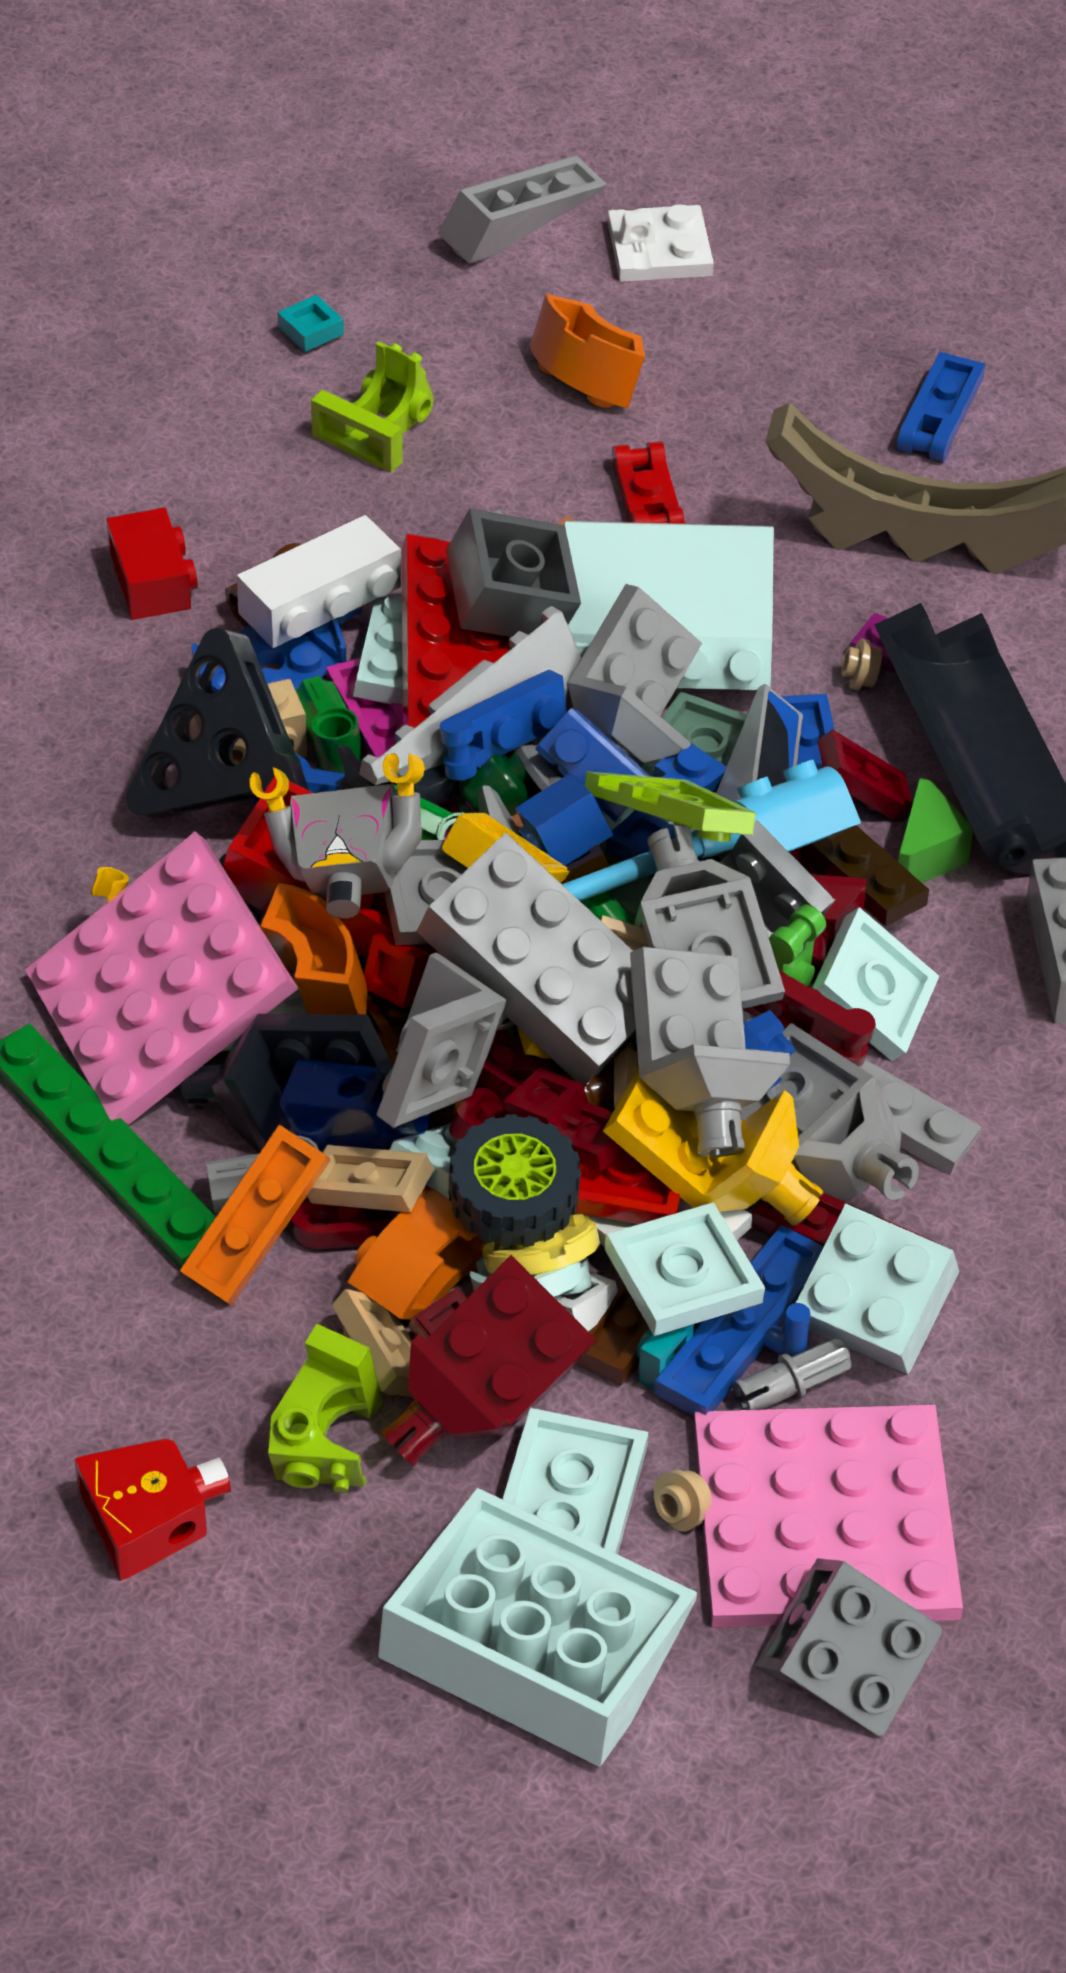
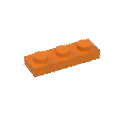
[180,1125,331,1306]

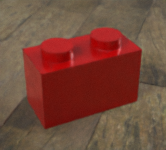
[106,507,198,620]

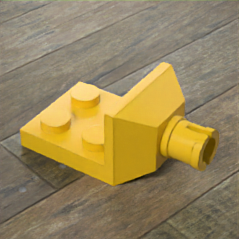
[603,1066,823,1226]

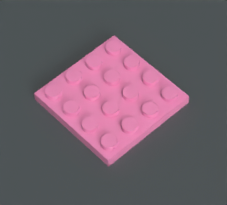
[25,831,298,1125]
[694,1405,963,1628]

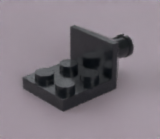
[181,1014,393,1153]

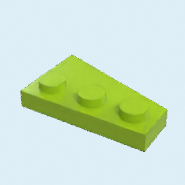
[584,771,756,842]

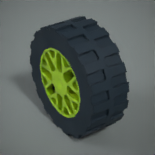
[448,1114,581,1248]

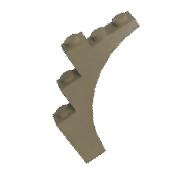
[765,402,1066,574]

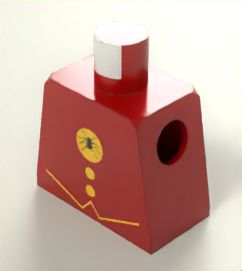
[74,1438,231,1581]

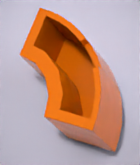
[530,293,645,408]
[260,883,368,1015]
[348,1187,484,1319]

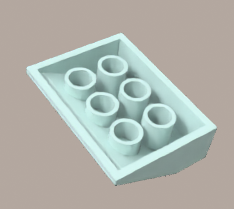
[565,521,774,690]
[378,1488,697,1767]

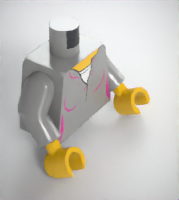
[250,753,425,918]

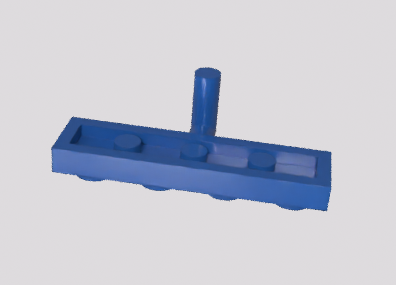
[654,1225,824,1416]

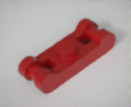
[612,441,685,524]

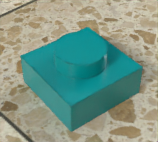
[277,294,344,352]
[637,1324,694,1391]

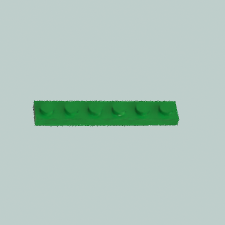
[0,1023,216,1269]

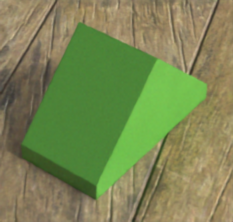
[898,778,973,883]

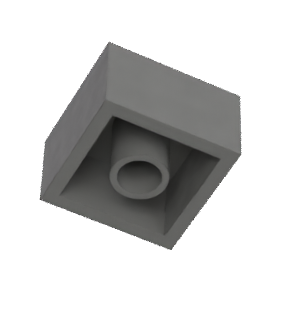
[446,508,581,637]

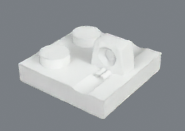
[608,204,714,282]

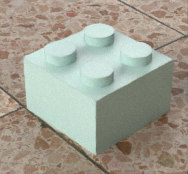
[796,1204,960,1374]

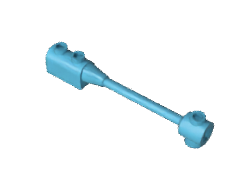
[562,759,861,901]

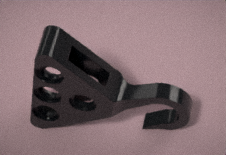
[126,628,378,818]

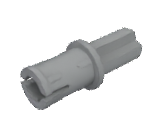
[733,1338,852,1410]

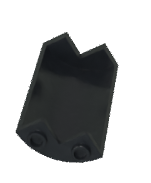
[874,603,1066,875]

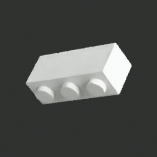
[237,515,401,648]

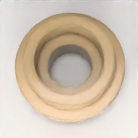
[841,638,882,691]
[654,1470,712,1531]

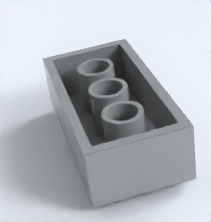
[416,833,636,1087]

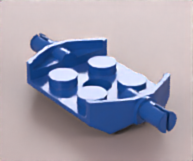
[180,606,363,715]

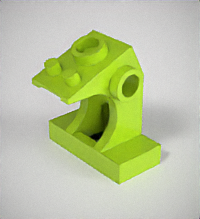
[311,341,434,473]
[268,1324,383,1493]

